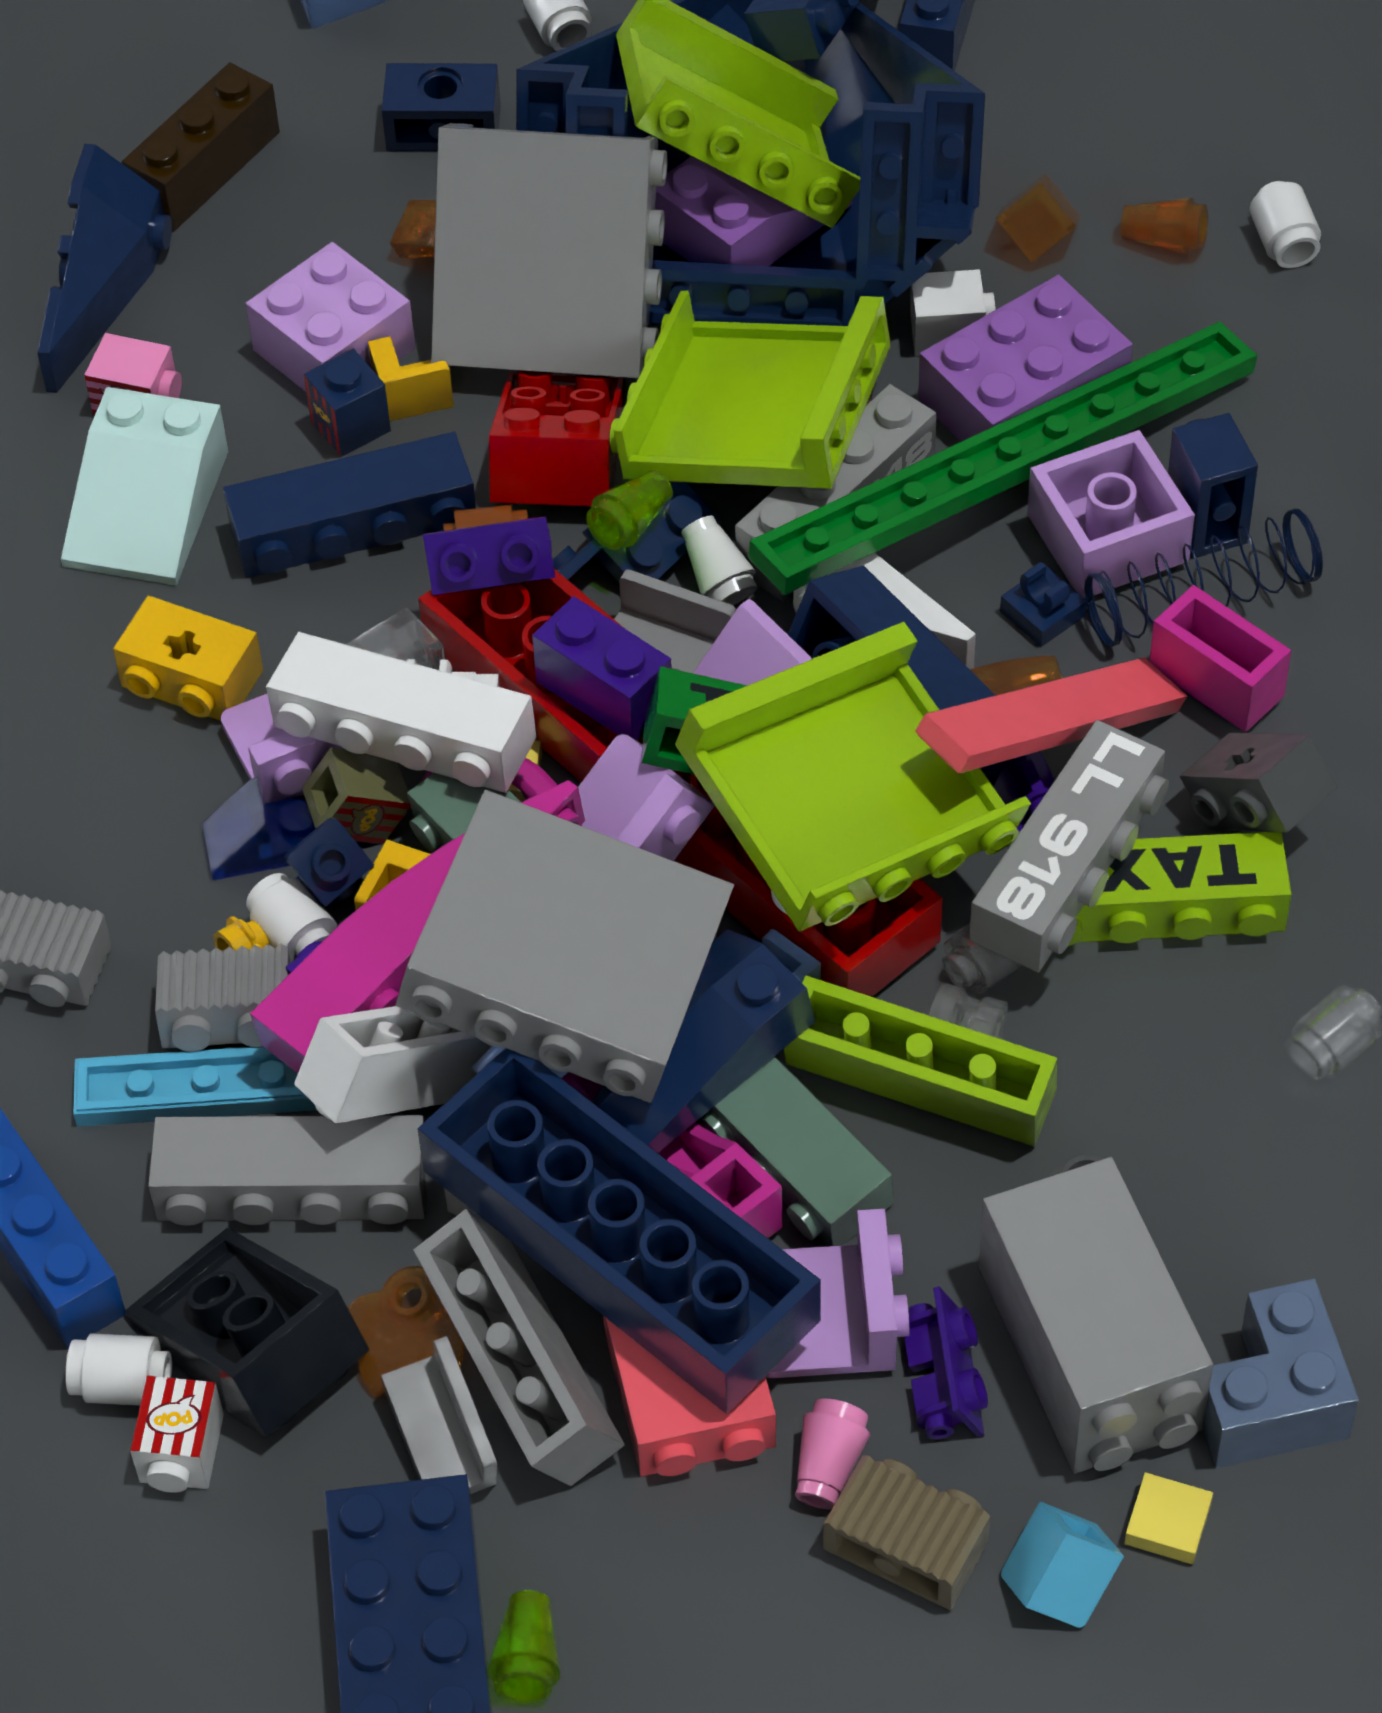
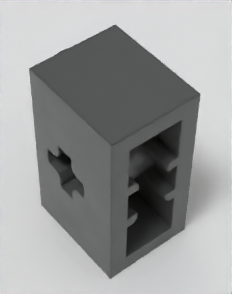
[1179,733,1338,832]

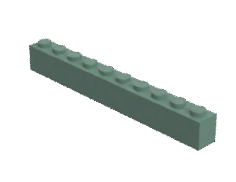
[407,773,894,1246]

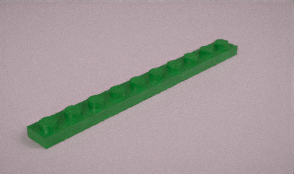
[748,321,1258,595]

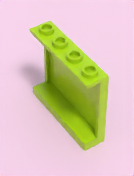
[616,0,860,228]
[610,291,891,489]
[675,622,1031,932]

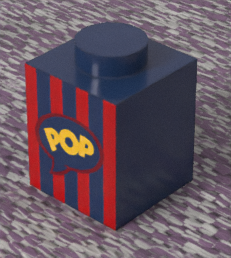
[304,348,391,457]

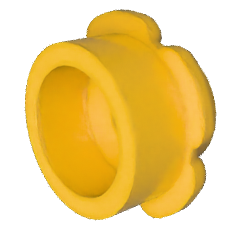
[213,916,270,951]

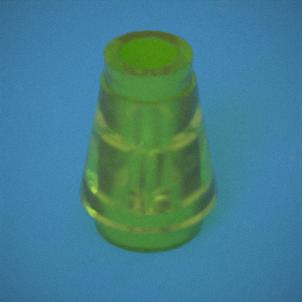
[586,470,673,550]
[488,1590,560,1704]

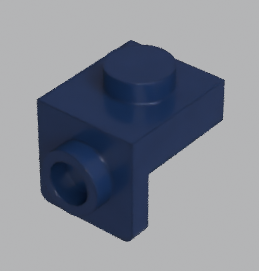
[285,818,374,907]

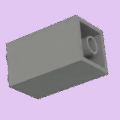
[979,1156,1213,1474]

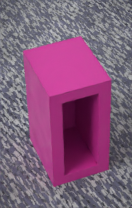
[1149,585,1292,733]

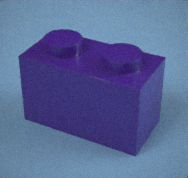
[532,596,672,741]

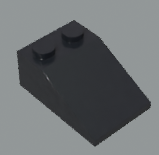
[125,1227,370,1437]

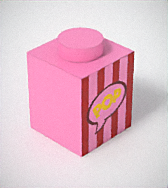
[84,333,182,415]

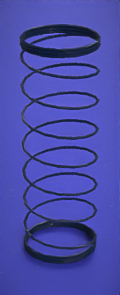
[1084,508,1323,647]

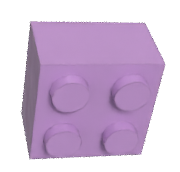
[245,242,416,392]
[1027,430,1195,598]

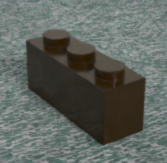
[122,62,280,232]

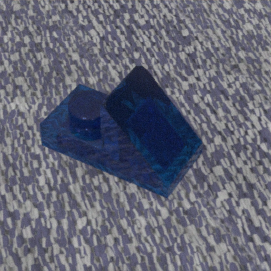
[202,777,316,880]

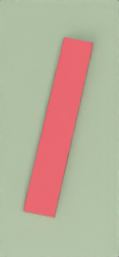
[915,657,1188,773]

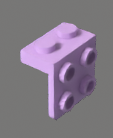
[221,694,344,810]
[578,734,715,861]
[765,1209,909,1378]

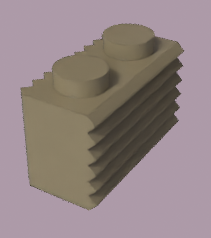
[823,1455,990,1610]

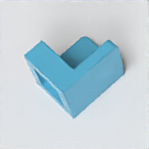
[1001,1501,1124,1628]

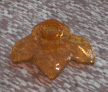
[347,1266,465,1397]

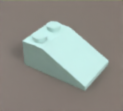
[61,387,228,586]

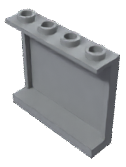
[431,123,667,378]
[395,789,734,1103]

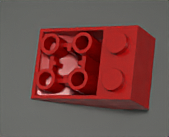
[489,370,625,507]

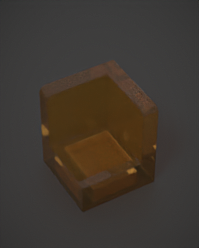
[996,173,1080,263]

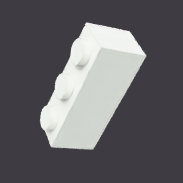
[294,1006,492,1123]

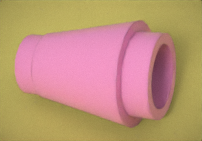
[795,1398,871,1510]

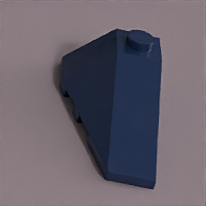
[37,144,172,393]
[592,929,815,1153]

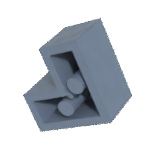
[1203,1278,1359,1468]

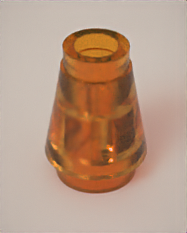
[1121,197,1208,255]

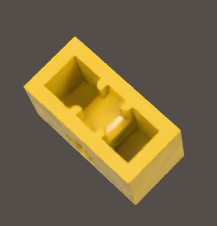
[113,595,264,721]

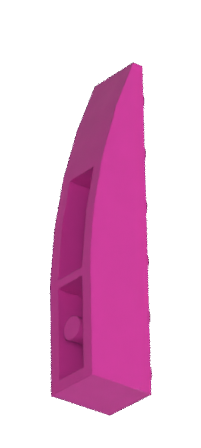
[250,780,585,1073]

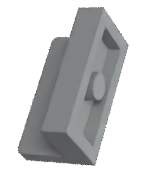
[614,569,736,673]
[381,1336,497,1494]

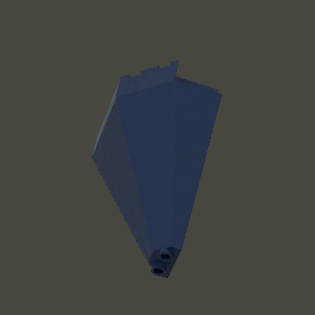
[516,0,985,326]

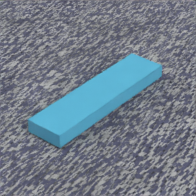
[73,1047,317,1127]

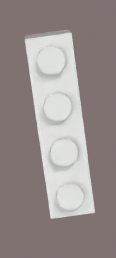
[266,632,536,793]

